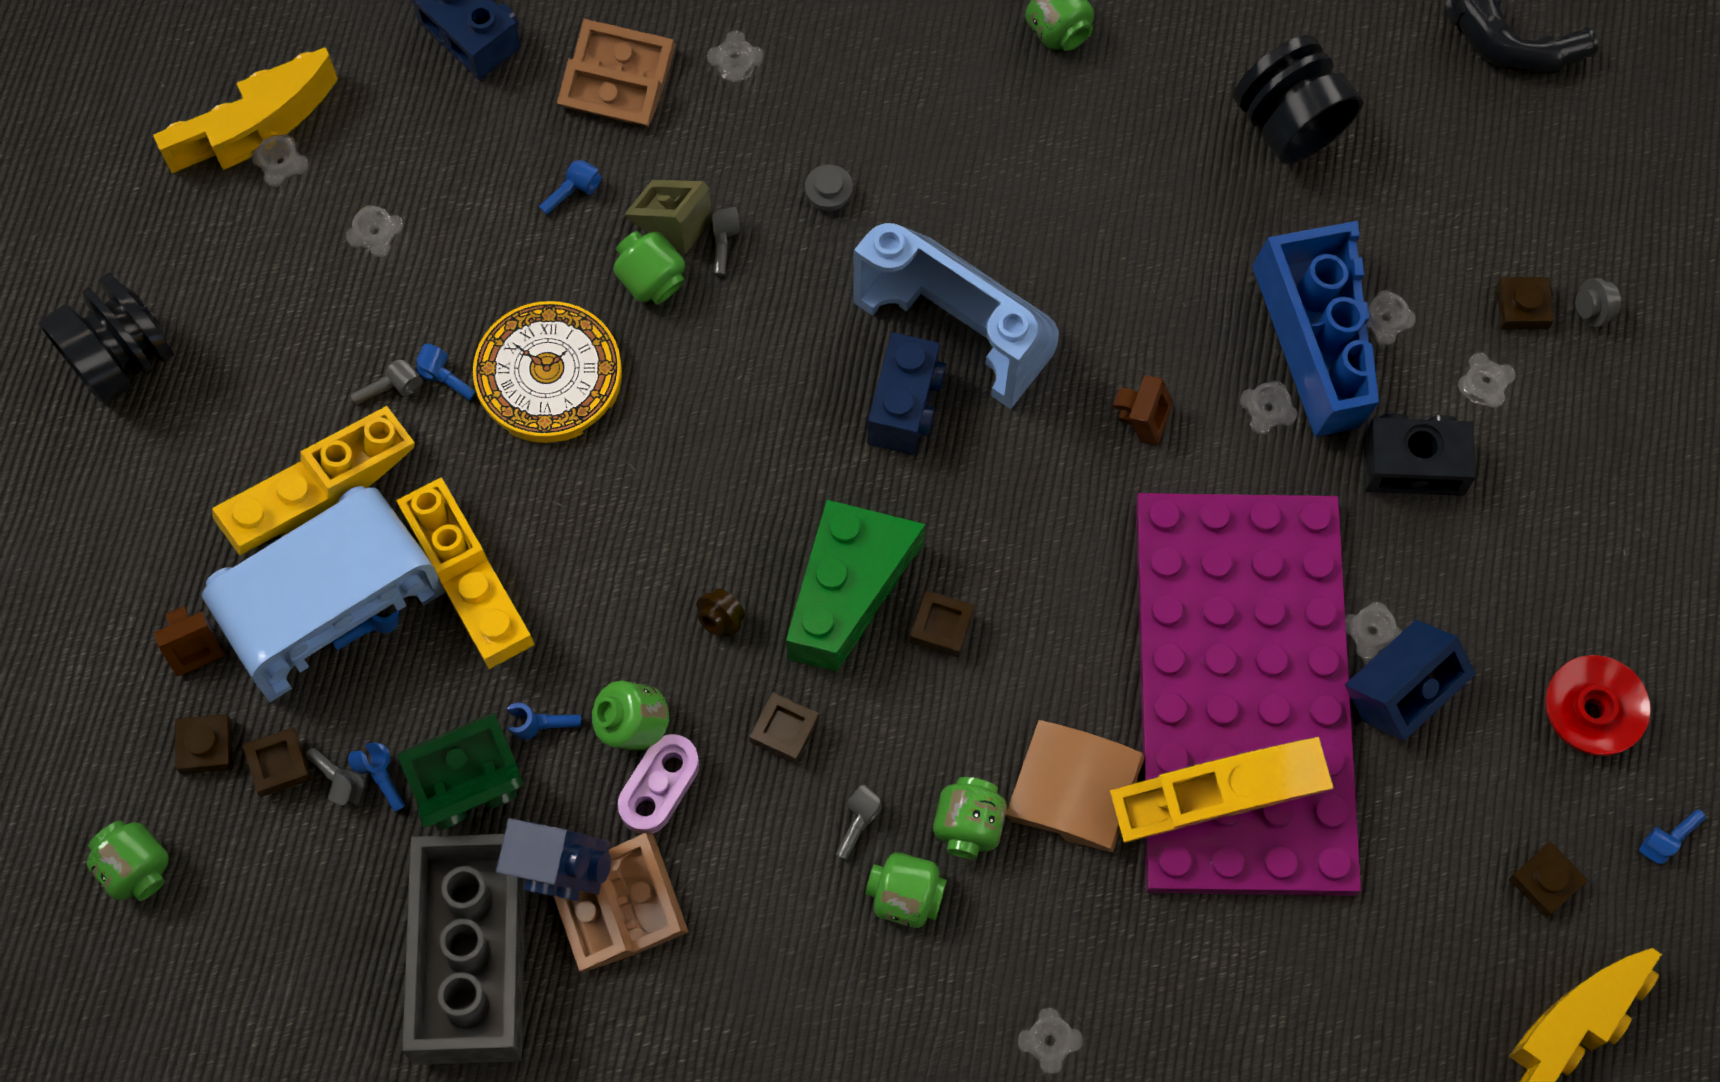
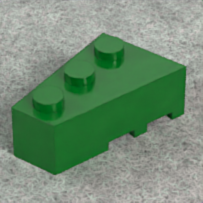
[786,500,926,672]

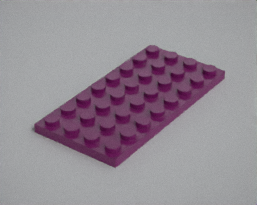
[1136,493,1361,896]

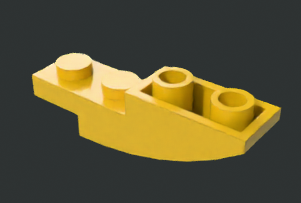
[153,47,338,173]
[212,406,415,556]
[396,477,535,669]
[1110,737,1334,843]
[1509,948,1662,1082]

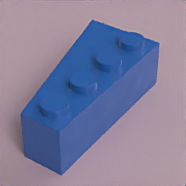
[1252,221,1379,437]

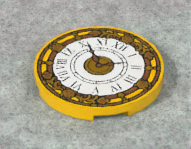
[473,301,622,443]

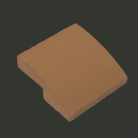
[557,19,676,127]
[1006,720,1145,852]
[554,833,688,972]

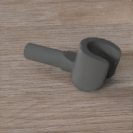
[712,207,741,277]
[350,360,423,405]
[306,747,365,805]
[835,785,882,861]

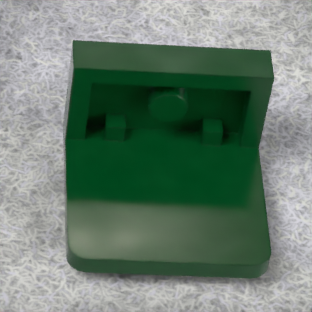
[397,712,524,830]

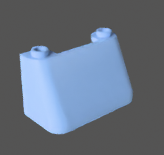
[853,223,1059,409]
[202,486,445,702]

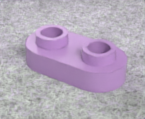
[618,734,699,834]

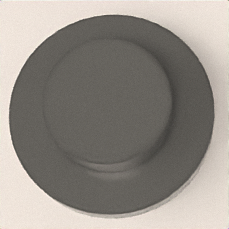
[805,164,853,212]
[1575,278,1621,327]

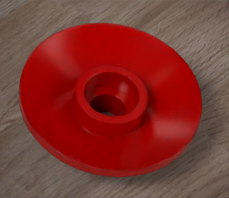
[1545,655,1651,756]

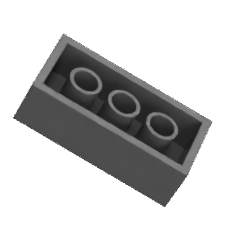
[402,834,525,1065]

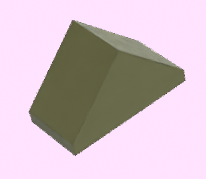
[624,180,712,255]

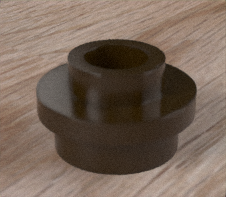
[696,589,745,637]

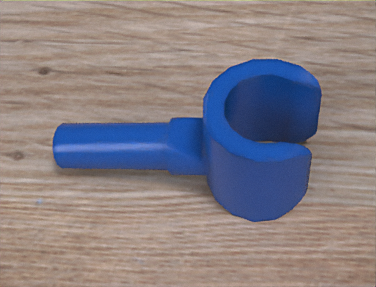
[538,160,602,215]
[416,343,477,401]
[332,606,400,650]
[507,703,581,740]
[348,743,406,812]
[1639,809,1706,864]

